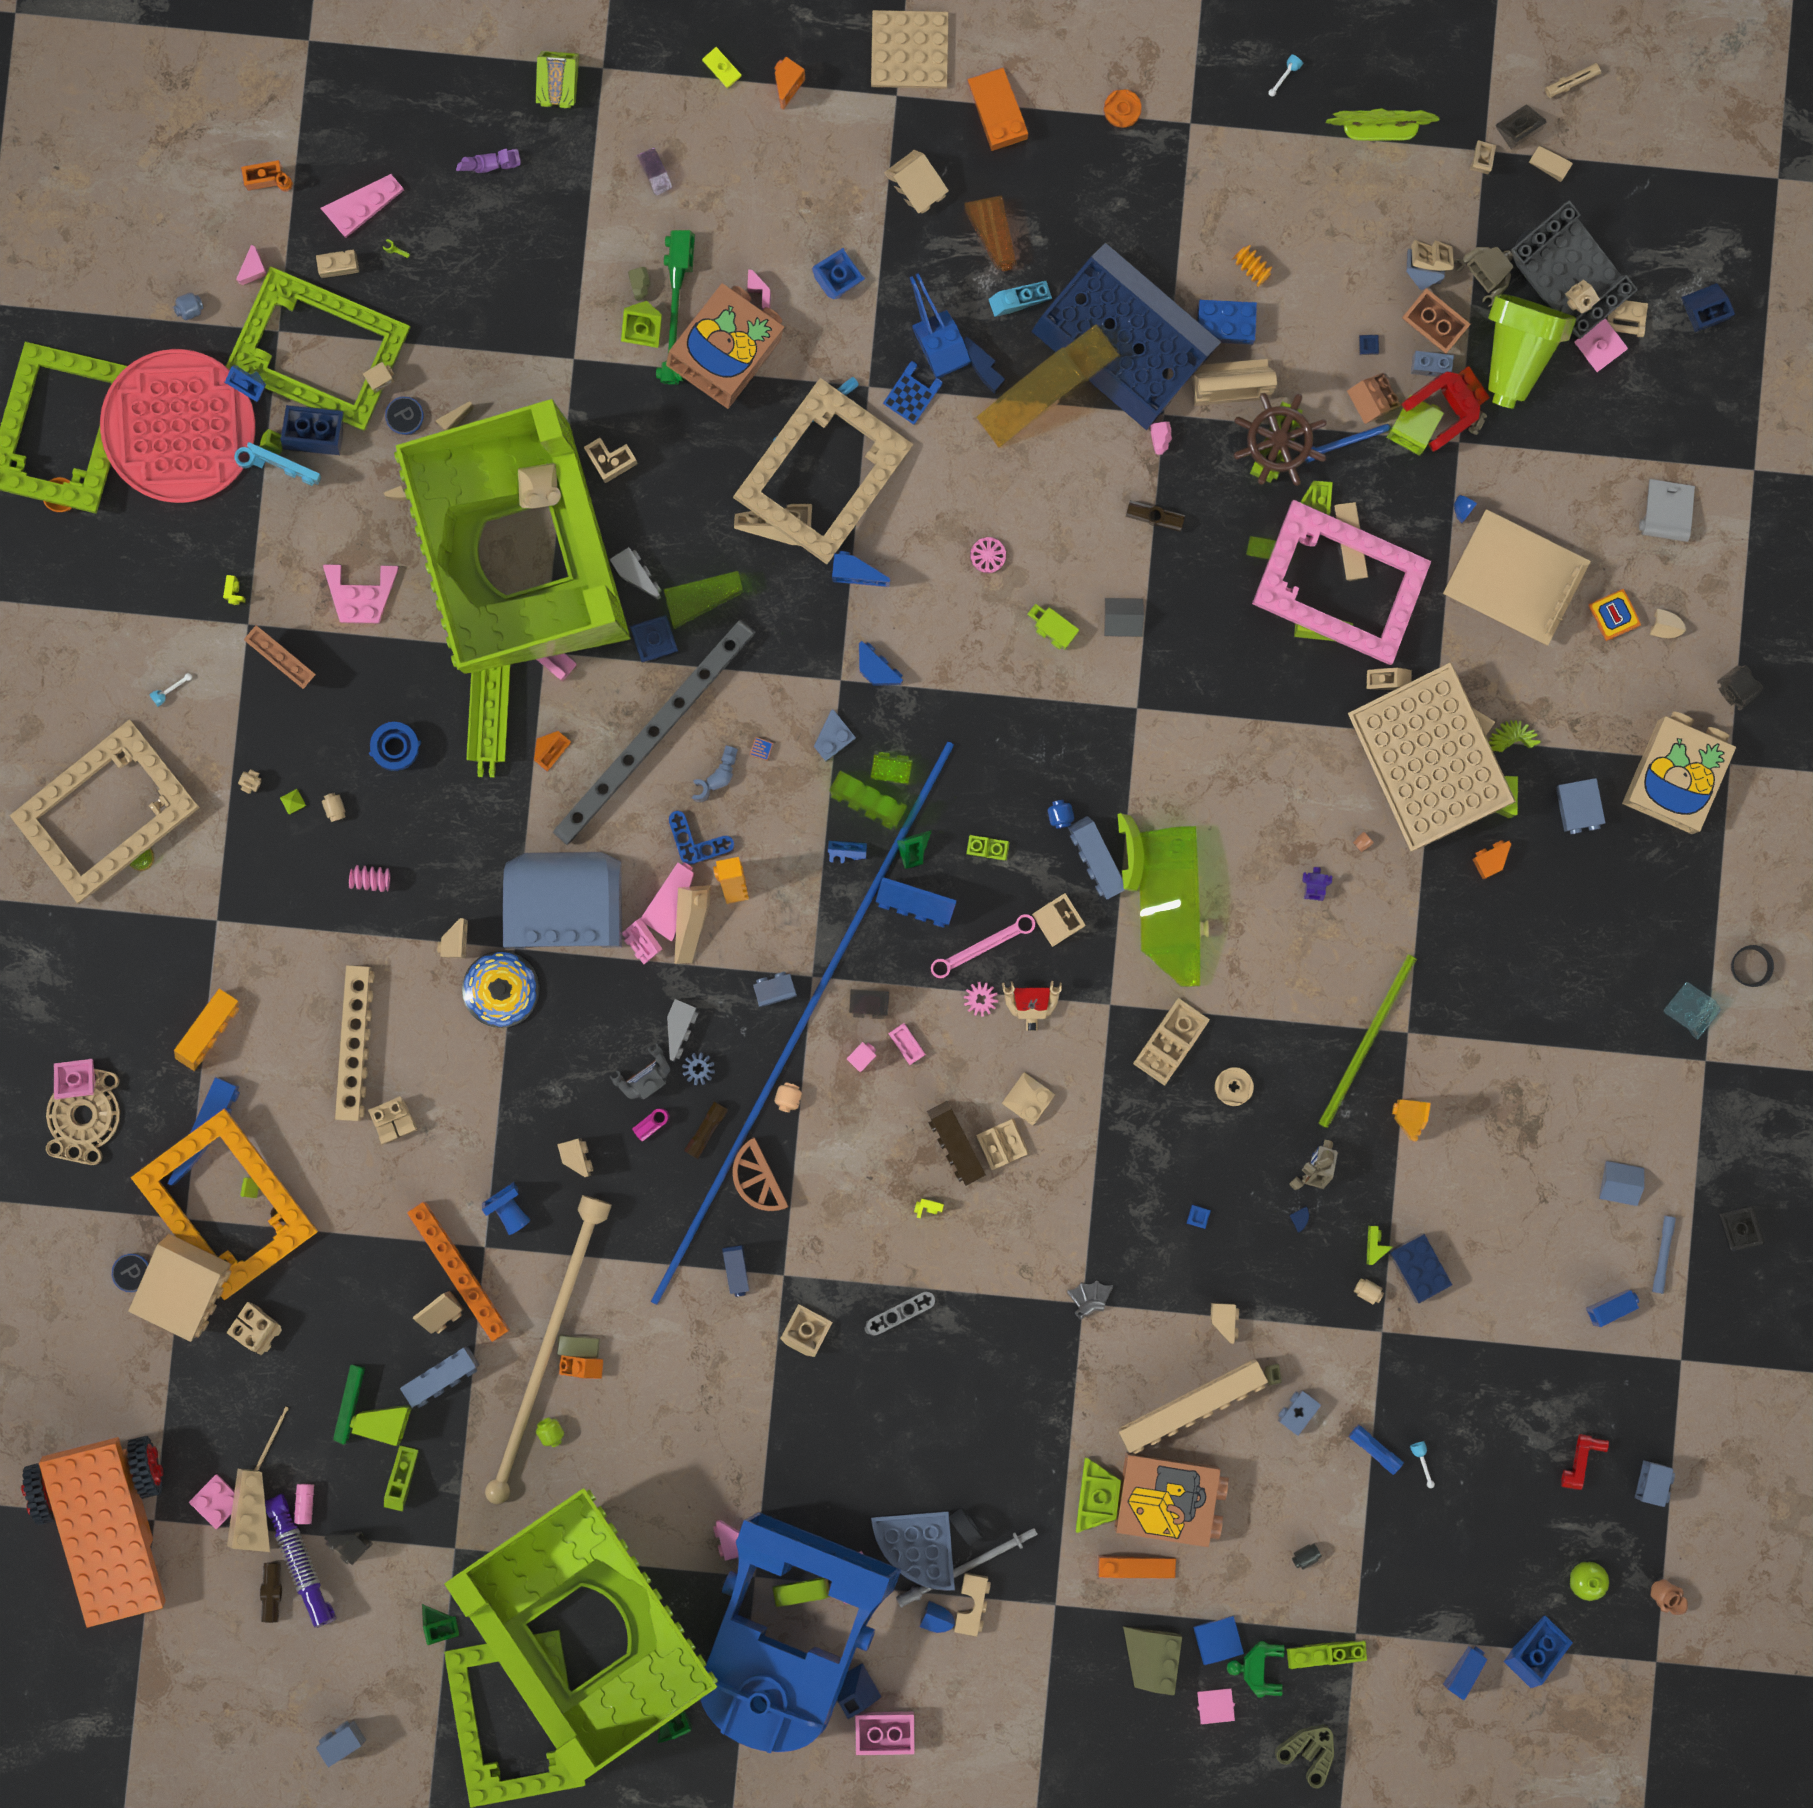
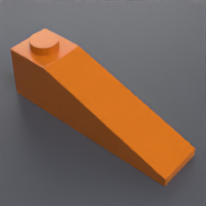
[1098,1555,1176,1578]

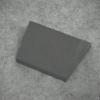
[1104,598,1144,637]

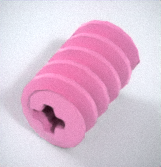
[349,865,390,892]

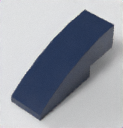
[964,336,1005,394]

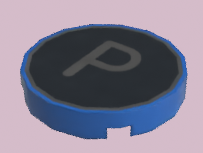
[385,397,424,435]
[112,1254,149,1292]

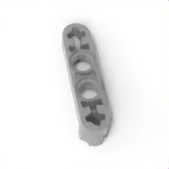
[864,1292,935,1336]

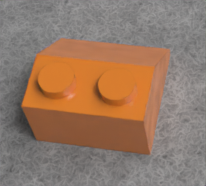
[774,57,805,110]

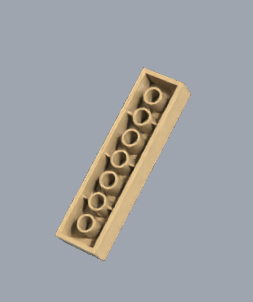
[1117,1359,1268,1454]

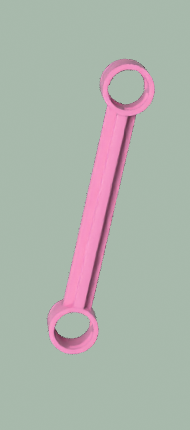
[931,914,1035,978]

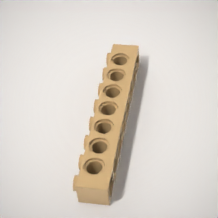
[335,966,374,1121]

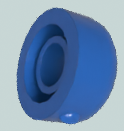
[369,722,421,771]

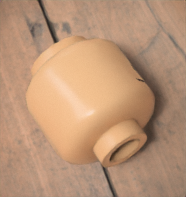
[774,1083,802,1113]

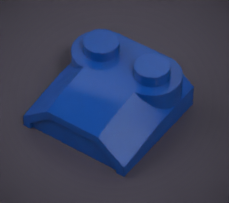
[812,248,865,299]

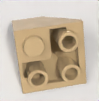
[558,1138,593,1177]

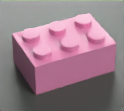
[855,1711,914,1755]

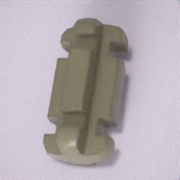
[1468,411,1487,435]

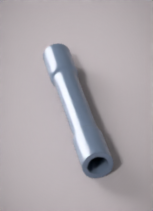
[1652,1216,1676,1294]

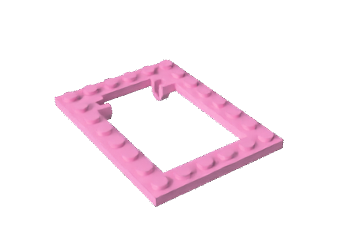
[1252,500,1431,665]

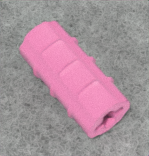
[294,1484,314,1524]

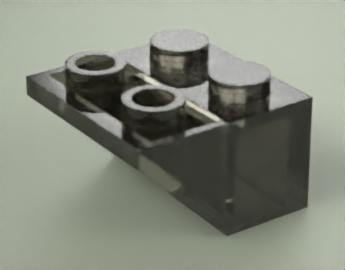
[324,1531,373,1565]

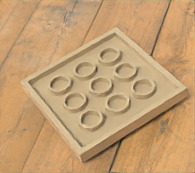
[871,10,948,89]

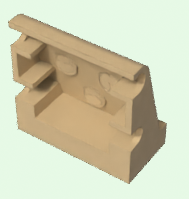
[1191,359,1277,406]

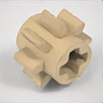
[238,770,262,794]

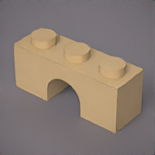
[954,1572,991,1636]

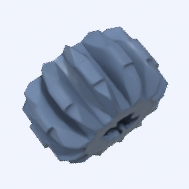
[682,1053,715,1085]

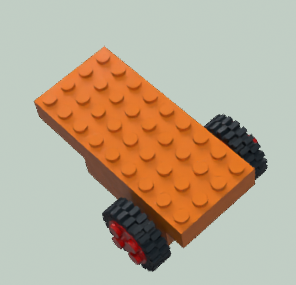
[21,1436,166,1627]

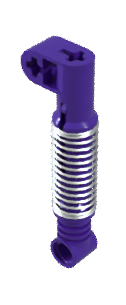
[265,1494,336,1628]

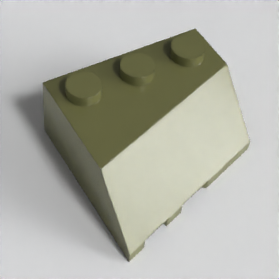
[1123,1626,1182,1695]

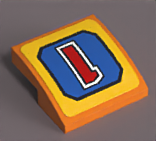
[1589,589,1641,641]

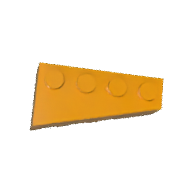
[713,857,749,904]
[174,989,239,1072]

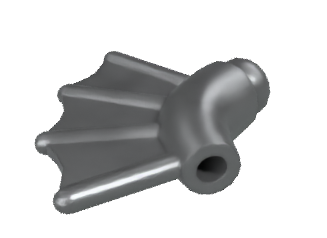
[1067,1281,1113,1319]

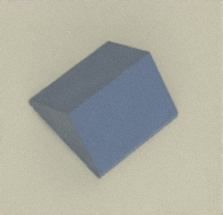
[1599,1161,1644,1206]

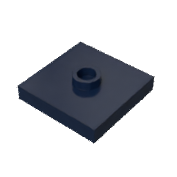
[630,615,678,663]

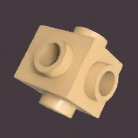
[1565,280,1600,314]

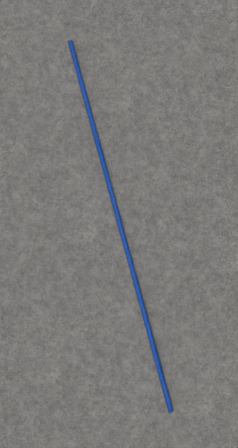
[651,741,954,1305]

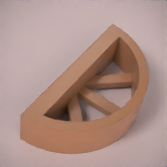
[244,625,316,689]
[733,1138,789,1211]

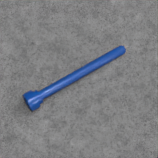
[1305,424,1391,463]

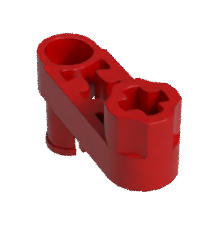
[1561,1434,1609,1490]

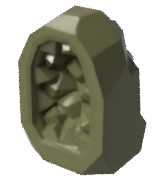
[628,267,651,301]

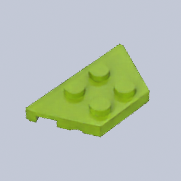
[1075,1457,1121,1533]

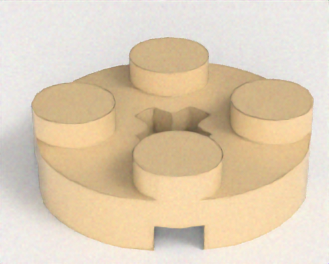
[1215,1068,1254,1106]

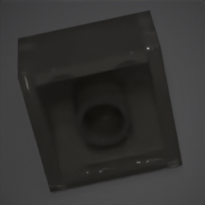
[849,989,889,1019]

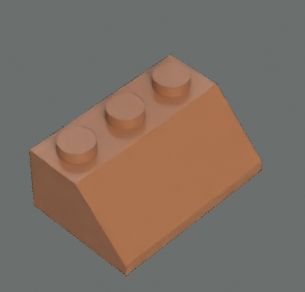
[1402,288,1471,354]

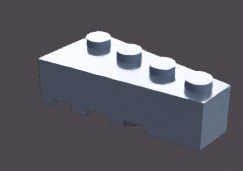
[1068,816,1125,899]
[400,1346,480,1408]

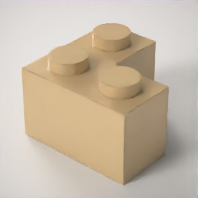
[584,438,638,483]

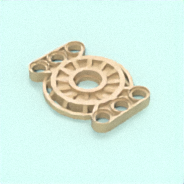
[46,1069,120,1165]

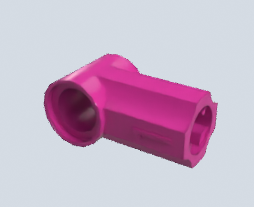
[632,1108,669,1142]

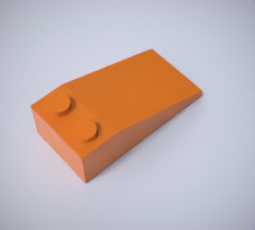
[967,68,1028,151]

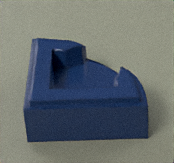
[1289,1206,1309,1233]

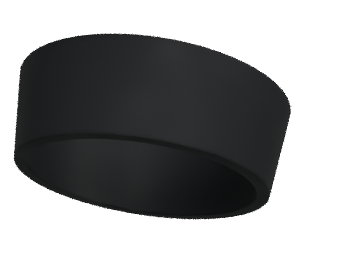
[1731,945,1774,987]

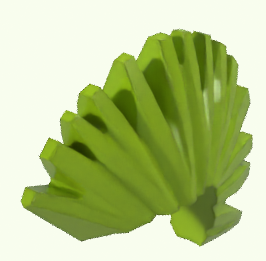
[1489,720,1541,752]

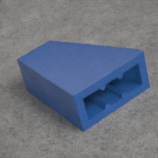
[1586,1290,1639,1327]
[1443,1646,1488,1700]

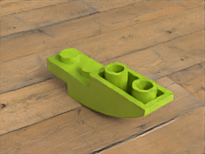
[1287,1641,1367,1669]

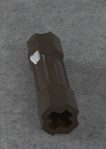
[684,1101,728,1159]

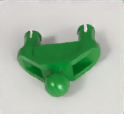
[1227,1641,1284,1698]

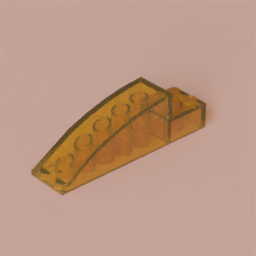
[976,324,1121,448]

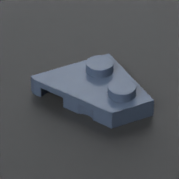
[814,709,856,762]

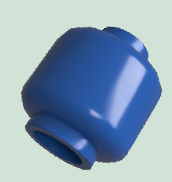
[1048,800,1074,829]

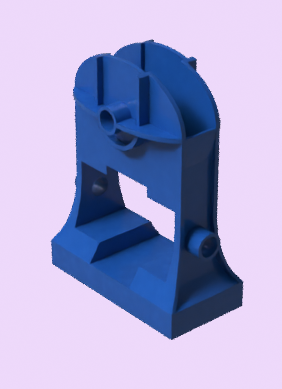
[700,1512,901,1753]

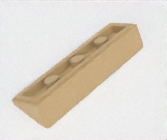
[1335,502,1368,581]

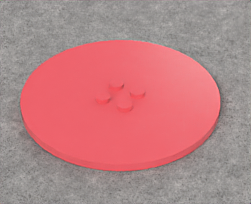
[100,349,255,503]

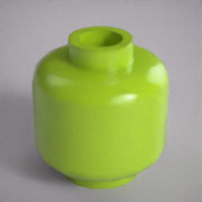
[536,1417,564,1448]

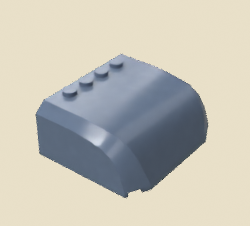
[503,852,622,949]

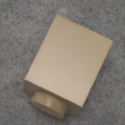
[363,362,395,393]

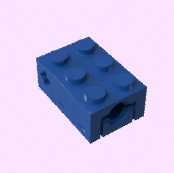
[1197,300,1257,345]

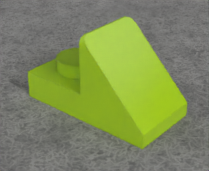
[1367,1226,1393,1265]

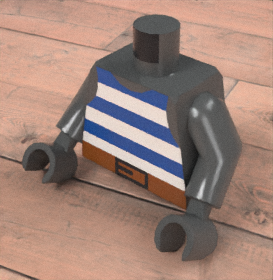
[610,1043,670,1099]

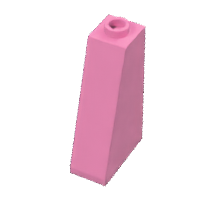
[641,862,695,942]

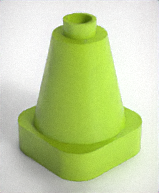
[1488,294,1577,409]

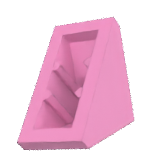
[236,245,267,285]

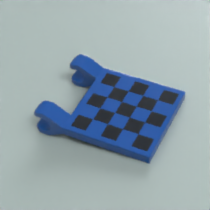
[883,361,943,425]

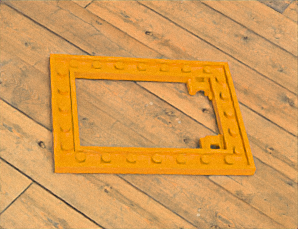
[131,1108,318,1300]

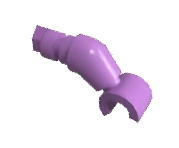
[456,149,521,173]

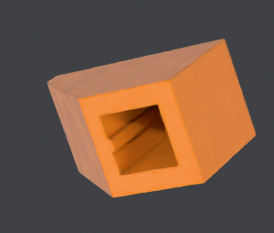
[1473,840,1511,879]
[559,1355,603,1379]

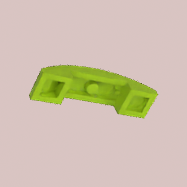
[1118,813,1144,891]

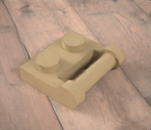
[1606,300,1648,337]

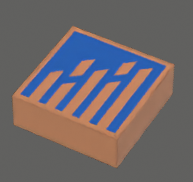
[749,737,774,762]

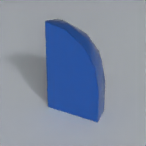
[1454,495,1477,523]
[919,1601,955,1633]

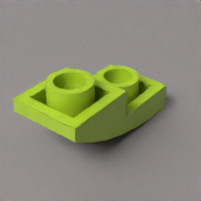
[967,835,1010,861]

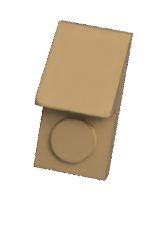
[1470,140,1496,174]

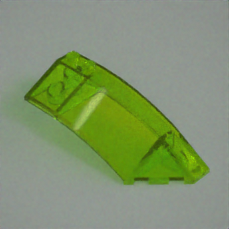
[1139,826,1200,987]

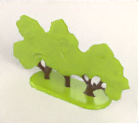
[1325,108,1440,141]

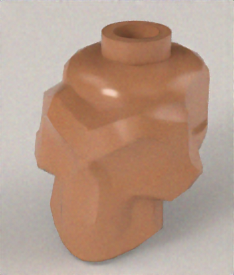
[1651,1579,1688,1615]

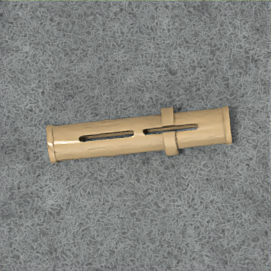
[1545,63,1601,98]

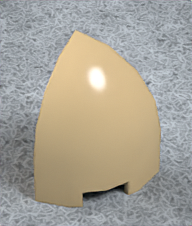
[1650,609,1686,638]

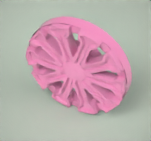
[970,537,1006,573]

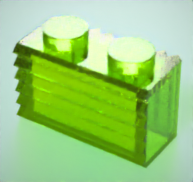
[871,752,912,785]

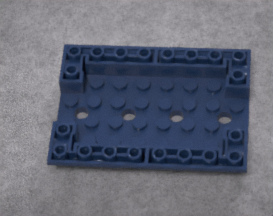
[1032,243,1221,430]

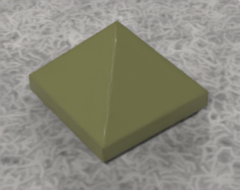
[1264,1364,1282,1386]

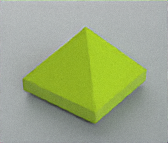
[280,789,306,815]

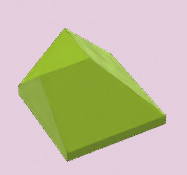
[621,301,662,348]

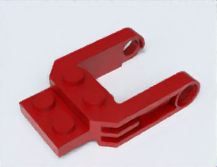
[1401,366,1490,451]

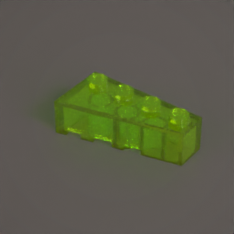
[664,571,743,629]
[829,771,907,830]

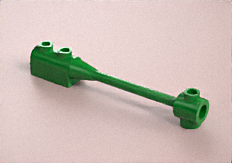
[656,230,695,385]

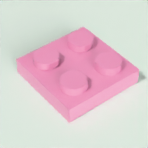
[189,1474,235,1529]

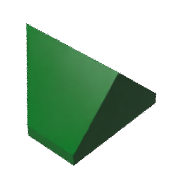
[897,830,932,869]
[422,1604,459,1645]
[657,1710,692,1743]

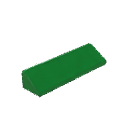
[334,1365,365,1444]

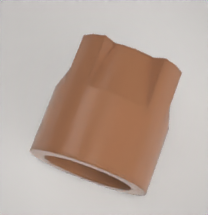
[1353,832,1374,852]

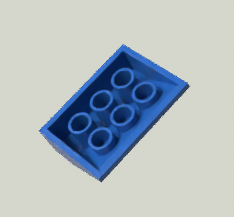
[876,877,956,928]

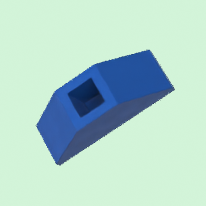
[859,641,903,686]

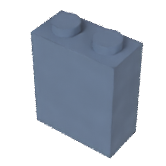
[1556,778,1605,834]

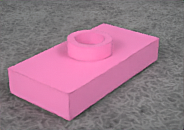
[888,1023,926,1065]

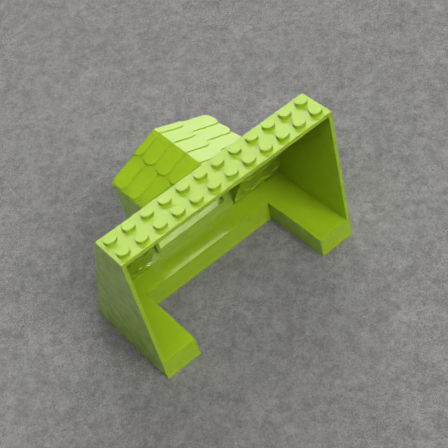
[394,399,631,674]
[444,1488,718,1785]

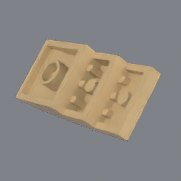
[1133,998,1210,1086]

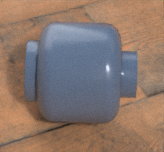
[173,293,203,321]

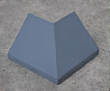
[1406,249,1445,291]

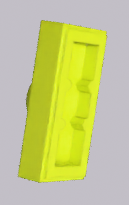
[702,47,742,89]

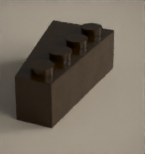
[927,1101,986,1186]

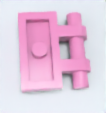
[622,918,662,964]

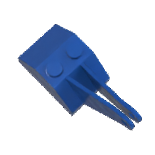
[909,274,971,378]

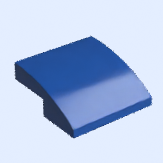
[1193,1616,1244,1665]

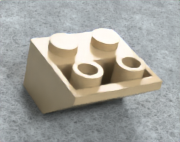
[1032,893,1086,947]

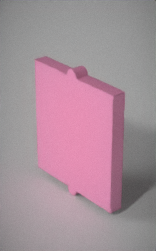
[1197,1688,1235,1724]

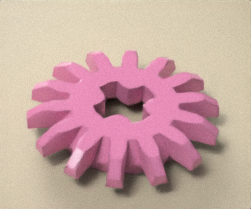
[964,982,998,1017]

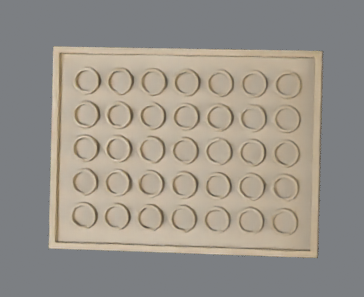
[1348,663,1516,852]

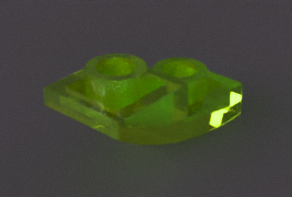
[1247,536,1276,559]

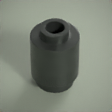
[1292,1544,1322,1570]

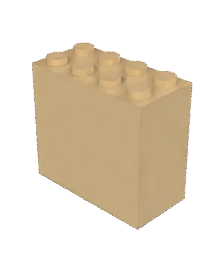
[128,1234,231,1342]

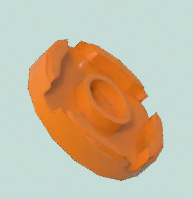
[1104,89,1141,128]

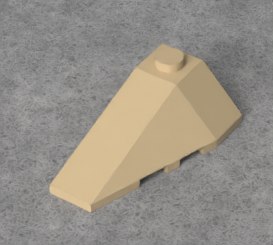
[734,504,812,546]
[674,885,711,964]

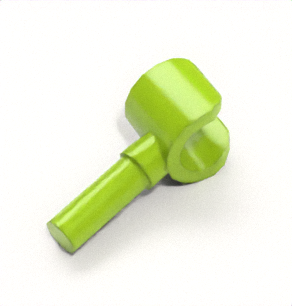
[383,239,410,258]

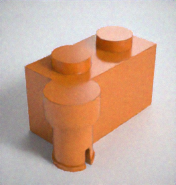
[241,160,293,192]

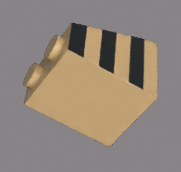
[884,150,949,214]

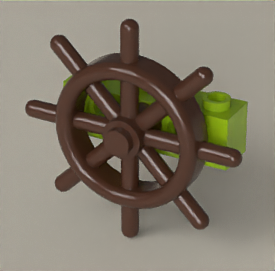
[1234,393,1327,486]

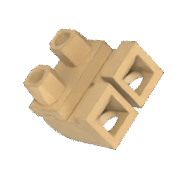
[368,1096,418,1144]
[227,1302,282,1355]

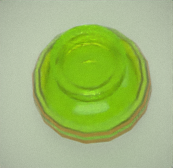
[129,848,154,871]

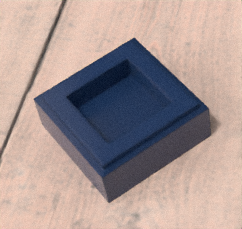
[1359,335,1379,355]

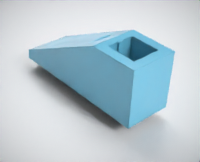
[989,281,1052,317]

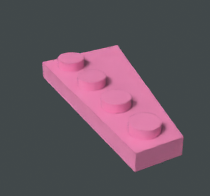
[321,174,404,238]

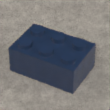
[1388,1233,1452,1304]

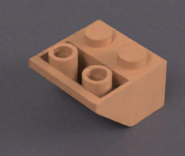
[1347,373,1401,424]

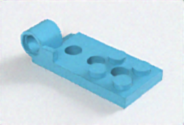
[234,442,321,486]

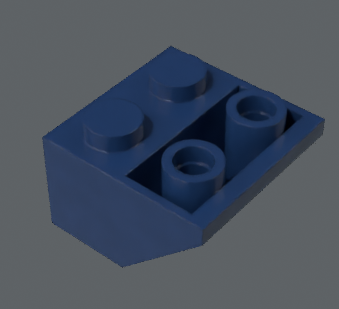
[1681,283,1735,333]

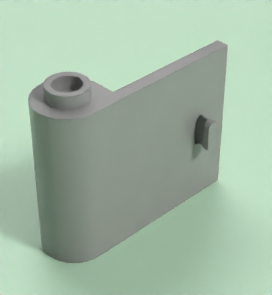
[1639,479,1695,542]

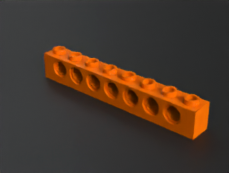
[407,1202,510,1342]

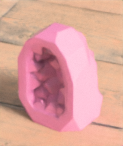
[1150,422,1172,455]

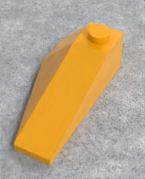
[1392,1100,1431,1141]

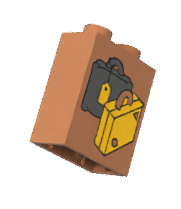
[1114,1452,1229,1547]

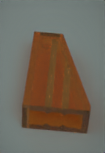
[964,196,1016,271]

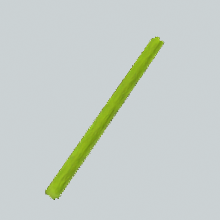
[1319,954,1417,1128]

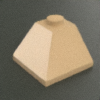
[437,918,468,959]

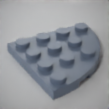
[871,1512,955,1591]

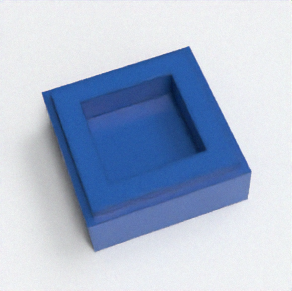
[1187,1205,1211,1229]

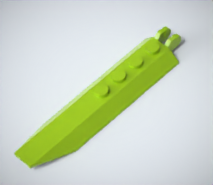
[467,664,510,777]

